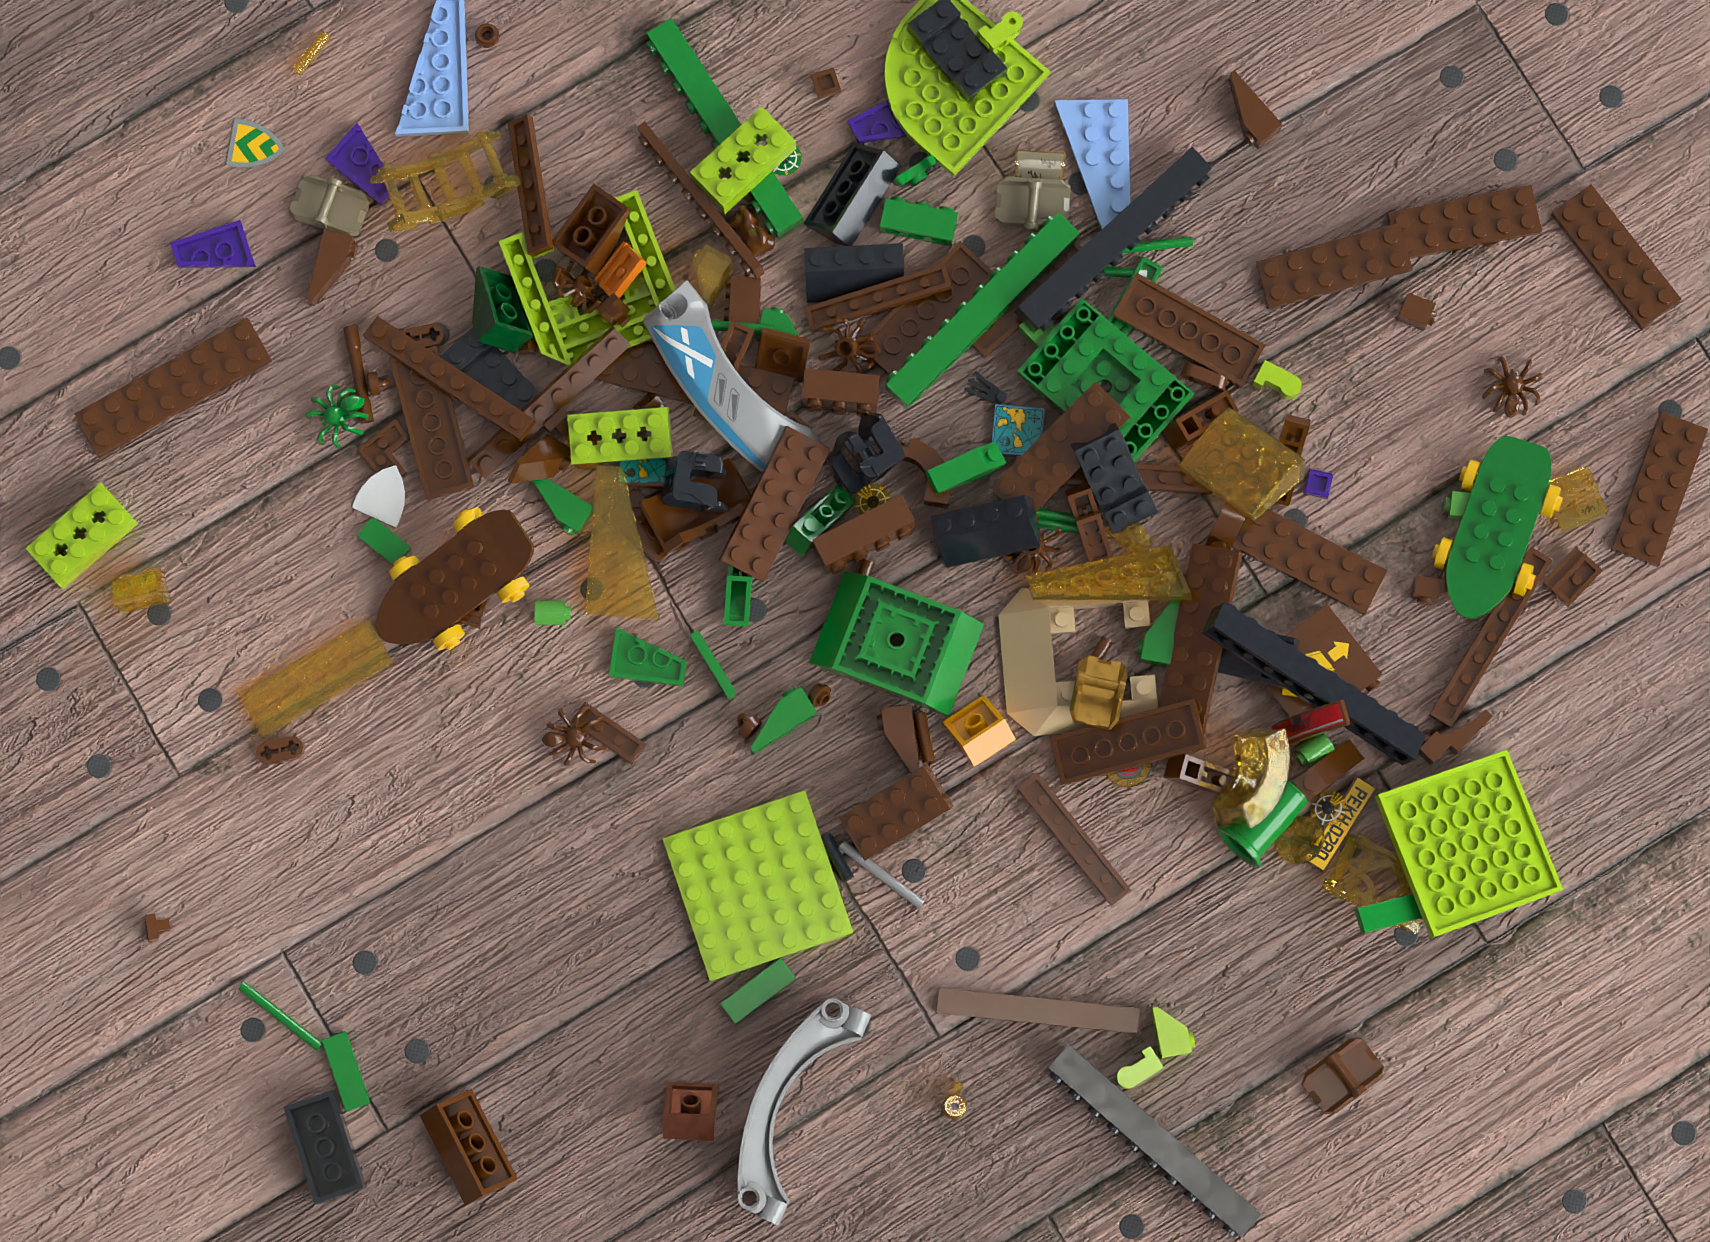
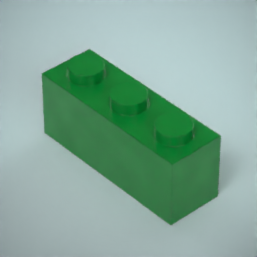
[880,197,958,247]

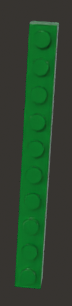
[646,18,803,239]
[886,213,1080,410]

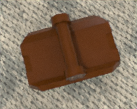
[1302,1038,1384,1114]

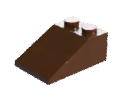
[552,183,631,276]

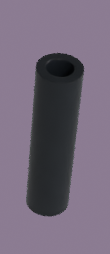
[821,832,854,883]

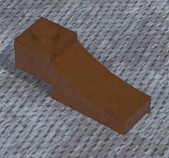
[1065,483,1114,567]
[1411,570,1449,605]
[1418,710,1493,766]

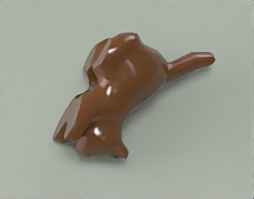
[728,204,775,277]

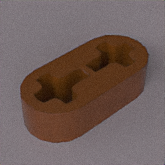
[401,324,445,348]
[1180,363,1228,392]
[256,736,305,765]

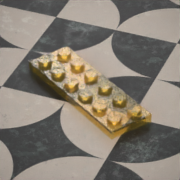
[238,619,394,737]

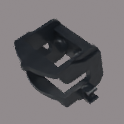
[827,412,905,494]
[661,451,729,513]

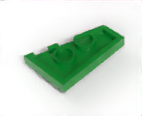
[609,627,687,687]

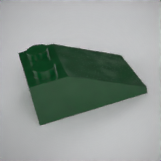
[472,266,533,353]

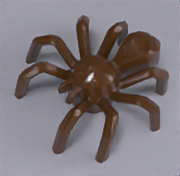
[552,261,609,314]
[818,317,881,374]
[1482,356,1543,418]
[1003,513,1064,576]
[542,705,607,766]

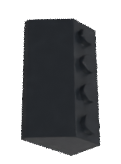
[803,142,902,246]
[804,243,904,303]
[931,495,1042,568]

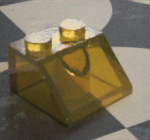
[692,244,733,312]
[112,567,171,614]

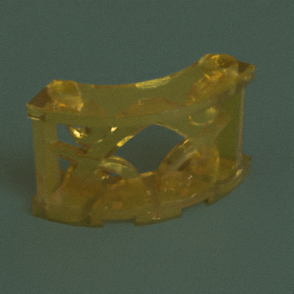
[1210,728,1290,828]
[1321,833,1422,935]

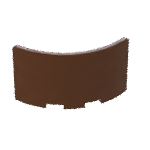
[639,458,751,554]

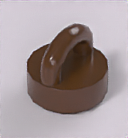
[367,371,391,397]
[737,713,762,739]

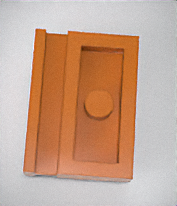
[594,241,647,298]

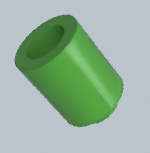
[535,600,571,625]
[1295,733,1335,768]

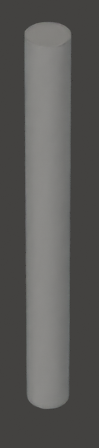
[839,841,925,909]

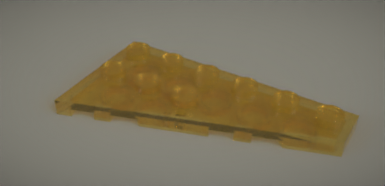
[585,465,660,620]
[1026,545,1191,600]

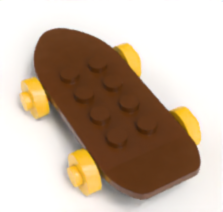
[376,507,534,651]

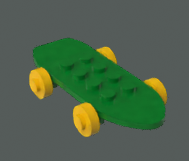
[1432,436,1563,619]

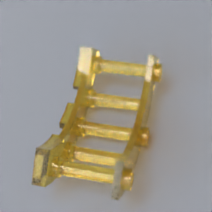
[370,129,521,232]

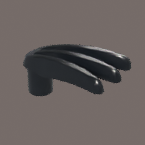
[964,371,1007,404]

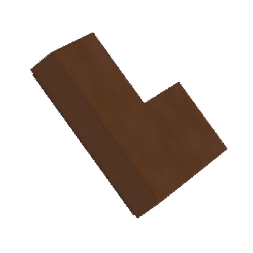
[356,419,410,477]

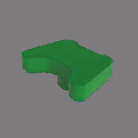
[894,154,936,186]

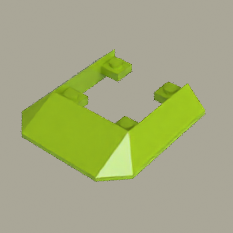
[499,190,675,366]

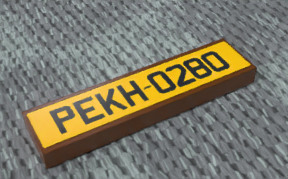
[1303,775,1377,873]

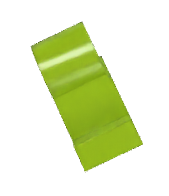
[976,11,1023,53]
[1252,360,1302,400]
[1116,1046,1164,1089]

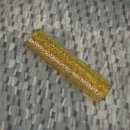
[292,30,331,76]

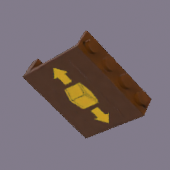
[1264,604,1383,717]

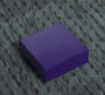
[1303,468,1333,499]

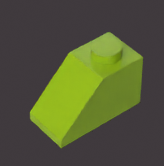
[1151,1007,1195,1059]

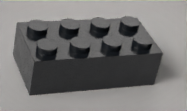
[284,1090,367,1205]

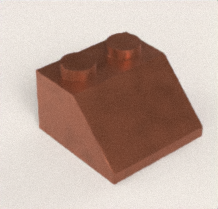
[663,1081,718,1141]

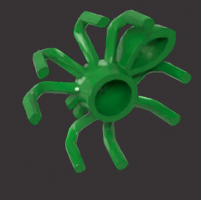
[305,385,369,449]

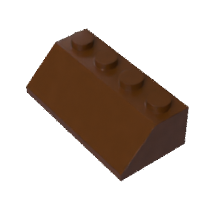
[419,1089,518,1206]

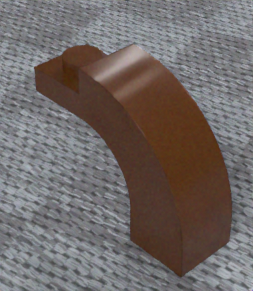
[1265,414,1311,506]
[898,438,951,509]
[1205,471,1263,550]

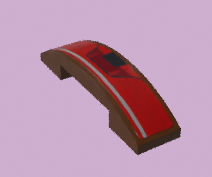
[1271,700,1350,750]

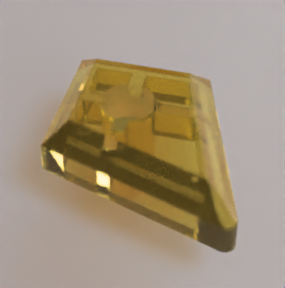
[1105,523,1153,556]

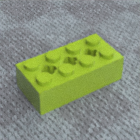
[690,107,796,214]
[567,407,673,465]
[26,483,138,589]

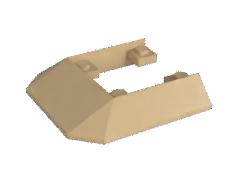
[998,579,1158,736]

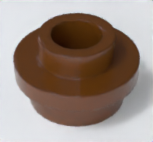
[475,23,500,48]
[808,683,831,707]

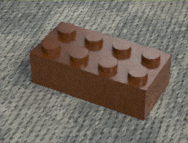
[812,495,915,575]
[839,763,953,861]

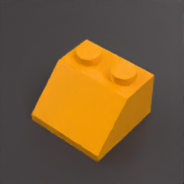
[943,695,1016,767]

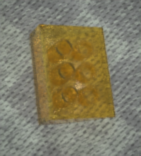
[1179,407,1305,521]

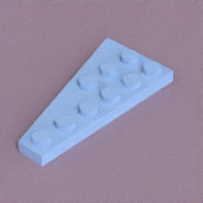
[395,0,469,137]
[1054,99,1130,230]

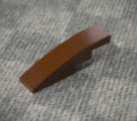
[693,321,755,422]

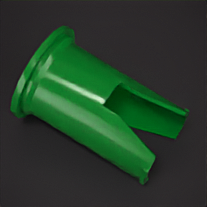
[1216,779,1308,869]

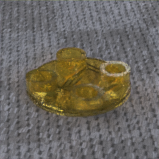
[1275,816,1324,864]

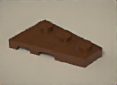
[602,486,669,565]

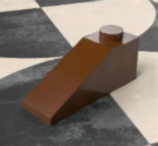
[1229,70,1283,149]
[307,230,358,306]
[1162,390,1239,450]
[507,434,571,483]
[877,705,919,774]
[1292,739,1365,804]
[1163,754,1246,800]

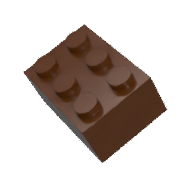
[802,368,880,417]

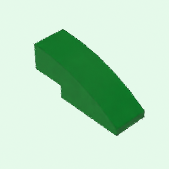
[724,564,753,627]

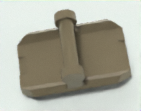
[290,175,371,236]
[995,177,1071,229]

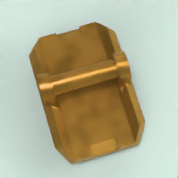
[1070,656,1128,730]

